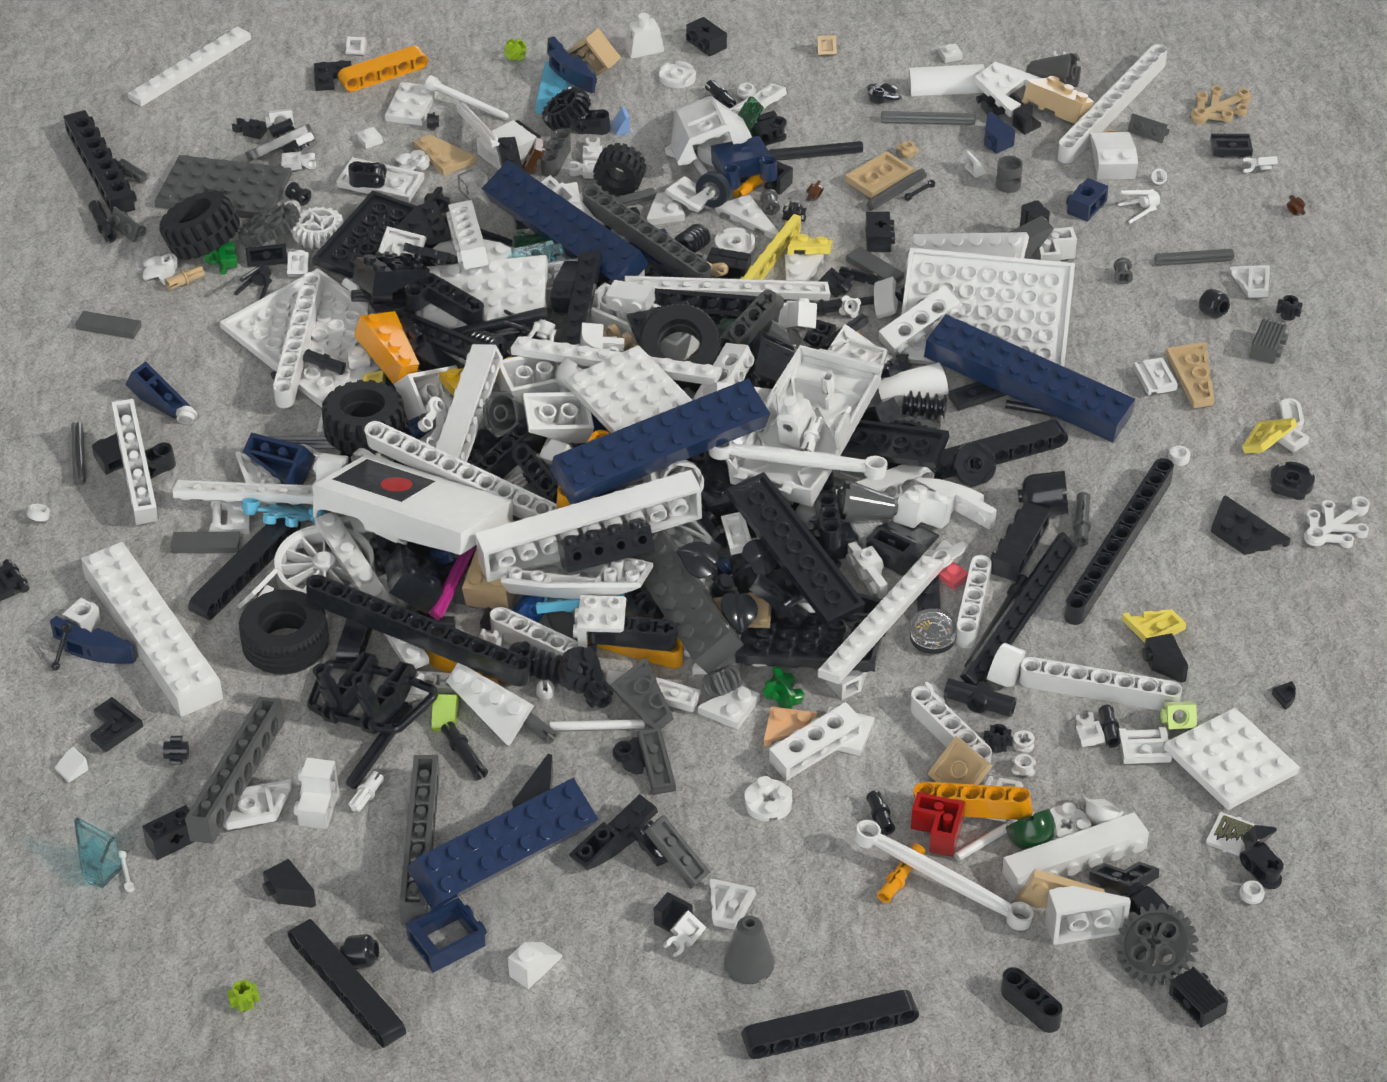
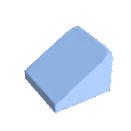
[612,107,630,135]

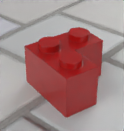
[911,792,965,857]

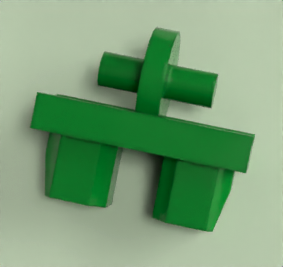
[203,242,237,275]
[762,667,804,709]

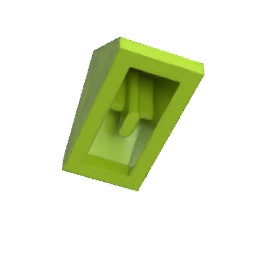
[432,693,460,731]

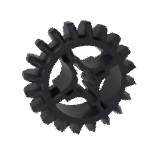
[542,86,591,131]

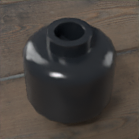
[1199,289,1230,318]
[340,934,379,968]

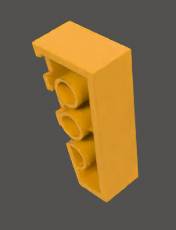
[354,311,419,386]

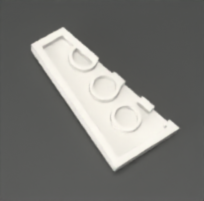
[446,663,534,746]

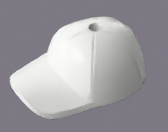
[1081,794,1124,825]

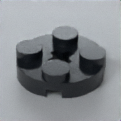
[951,442,996,486]
[1270,461,1315,500]
[559,646,604,694]

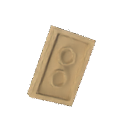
[845,151,914,199]

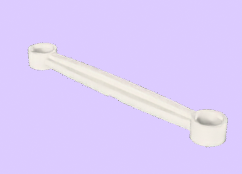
[709,441,887,480]
[854,820,1034,931]

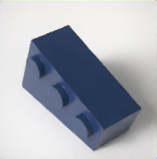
[243,432,316,485]

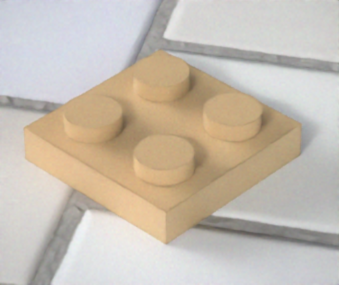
[927,736,993,785]

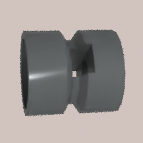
[996,156,1023,193]

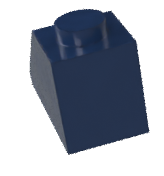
[984,112,1015,154]

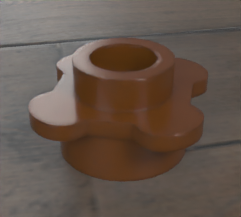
[806,180,824,200]
[1287,195,1306,215]

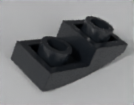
[803,320,836,349]

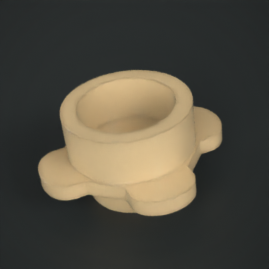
[896,141,919,159]

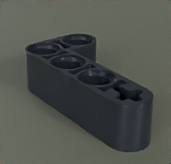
[405,273,485,325]
[588,616,677,651]

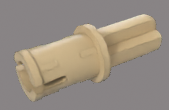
[164,265,205,291]

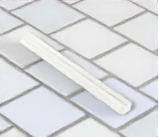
[456,102,500,148]

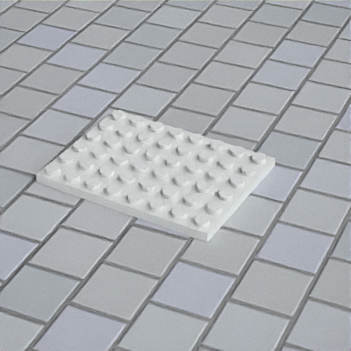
[899,248,1075,366]
[220,268,418,407]

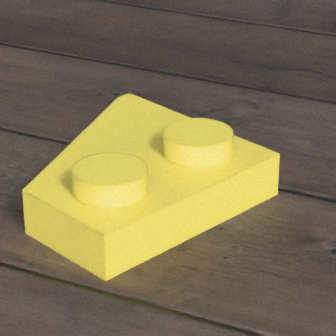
[787,234,833,255]
[1242,418,1297,454]
[1122,609,1186,643]

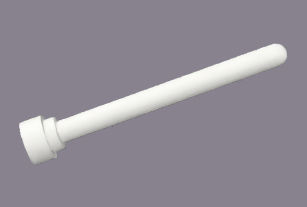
[425,75,509,120]

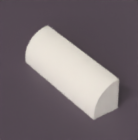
[908,64,985,97]
[878,363,948,406]

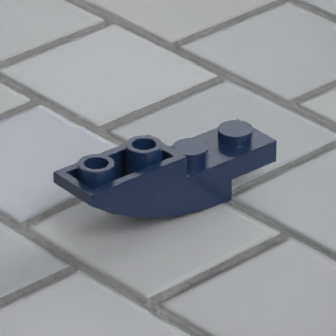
[547,36,597,93]
[50,616,136,664]

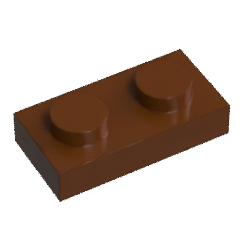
[522,137,545,175]

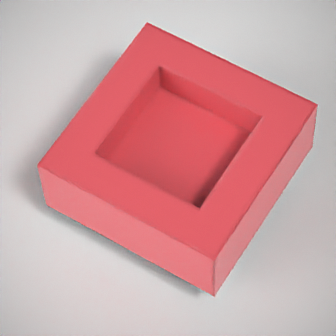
[938,562,969,590]

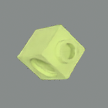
[1160,701,1197,729]

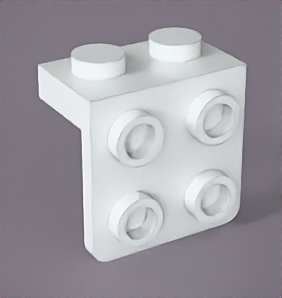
[573,595,626,647]

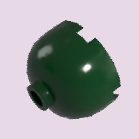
[1006,809,1056,850]

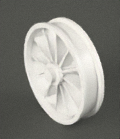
[274,525,375,611]

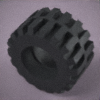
[593,143,647,196]

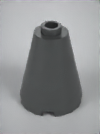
[1026,53,1081,90]
[483,391,526,435]
[836,479,898,524]
[724,916,775,984]

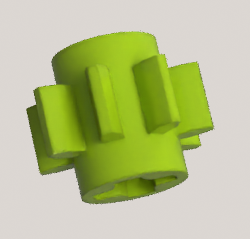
[504,38,527,62]
[227,979,260,1012]

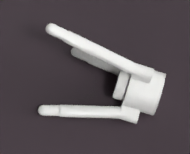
[1117,189,1160,224]
[527,319,557,342]

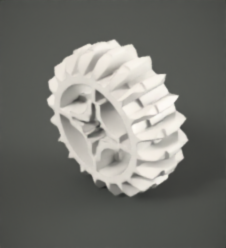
[291,206,344,250]

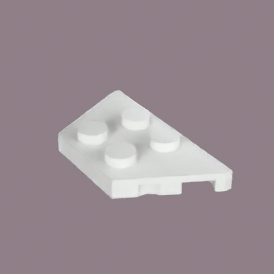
[223,779,292,830]

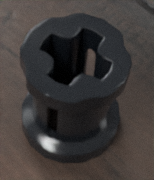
[285,182,311,206]

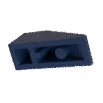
[125,361,190,419]

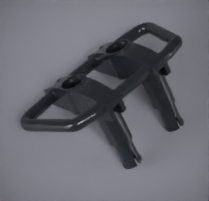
[307,652,438,734]

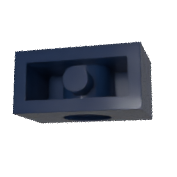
[1066,178,1109,222]

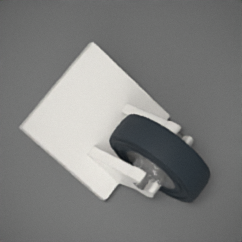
[665,172,731,213]

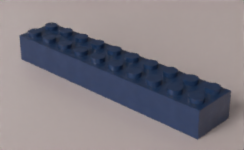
[481,160,649,285]
[924,314,1135,442]
[550,378,770,504]

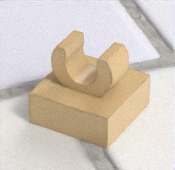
[817,35,837,55]

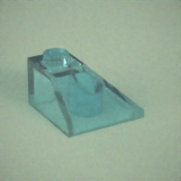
[74,817,122,889]

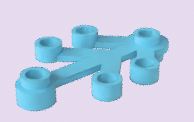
[242,498,327,527]

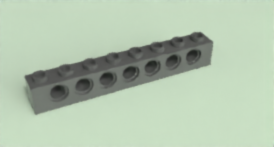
[185,697,285,844]
[399,755,440,925]

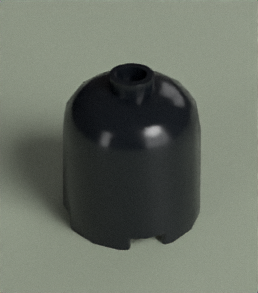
[1017,471,1068,515]

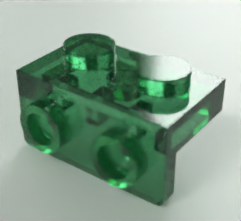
[738,96,764,132]

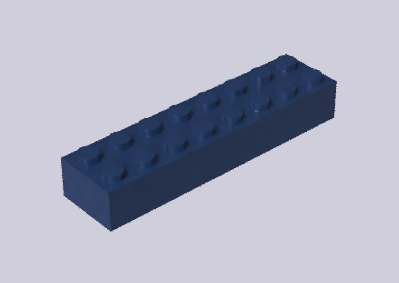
[407,777,598,911]

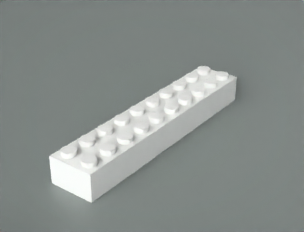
[475,470,702,582]
[81,542,223,717]

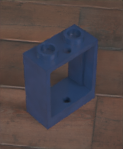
[406,897,487,973]

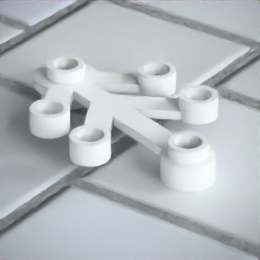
[418,397,448,448]
[1304,496,1370,548]

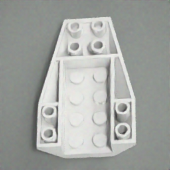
[671,95,752,166]
[501,557,653,599]

